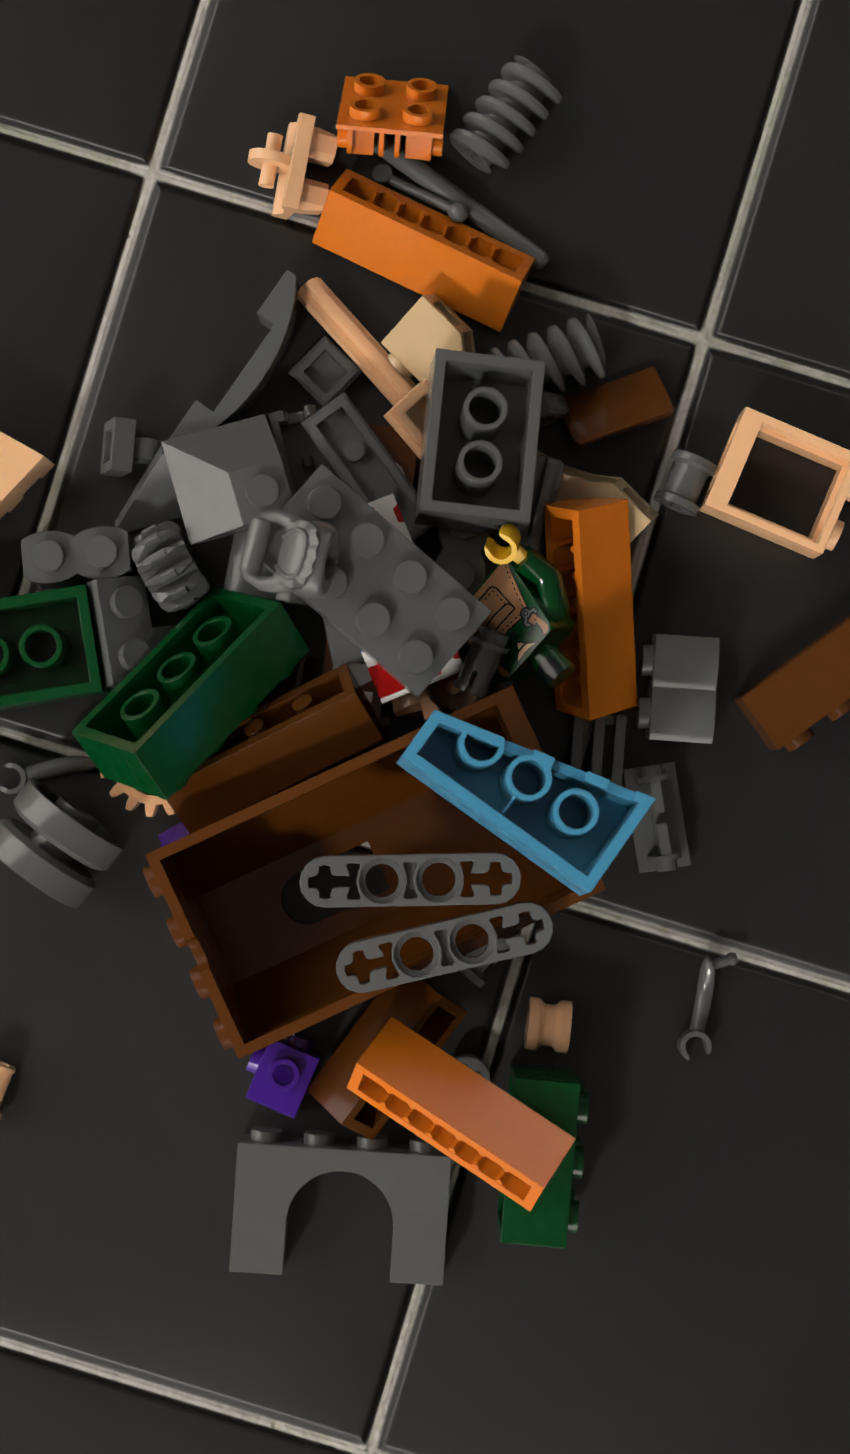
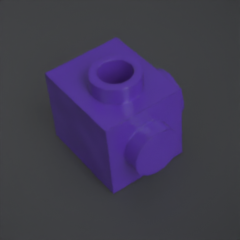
[245,1032,322,1118]

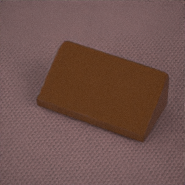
[561,366,675,451]

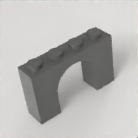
[229,1126,451,1286]

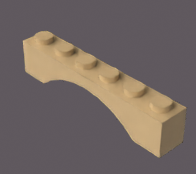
[381,294,659,543]

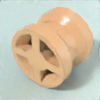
[524,996,573,1054]

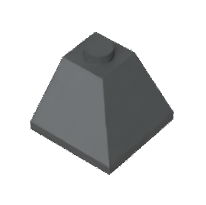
[161,414,292,546]

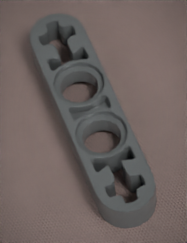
[299,852,521,908]
[336,901,553,993]

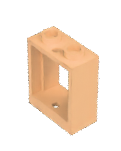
[699,406,850,559]

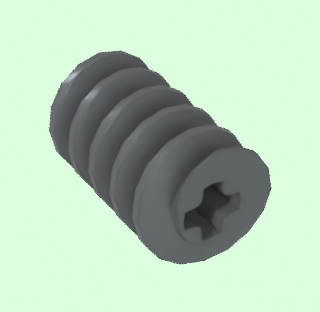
[449,55,562,174]
[489,312,606,394]

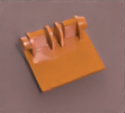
[336,73,449,161]

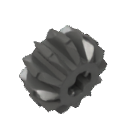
[130,520,210,613]

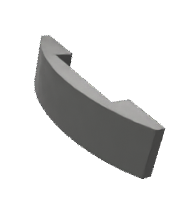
[168,269,299,440]

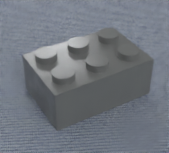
[414,348,545,536]

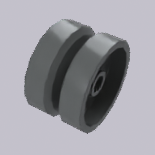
[0,780,125,909]

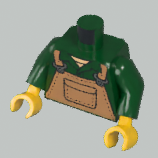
[458,524,575,688]

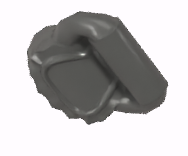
[239,509,341,598]

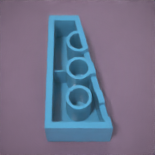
[396,710,656,896]

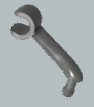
[0,756,97,794]
[677,952,739,1060]

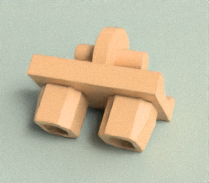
[247,112,337,220]

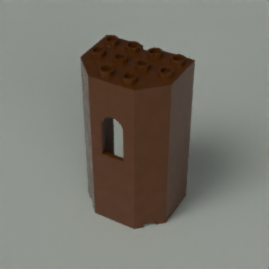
[143,686,606,1059]

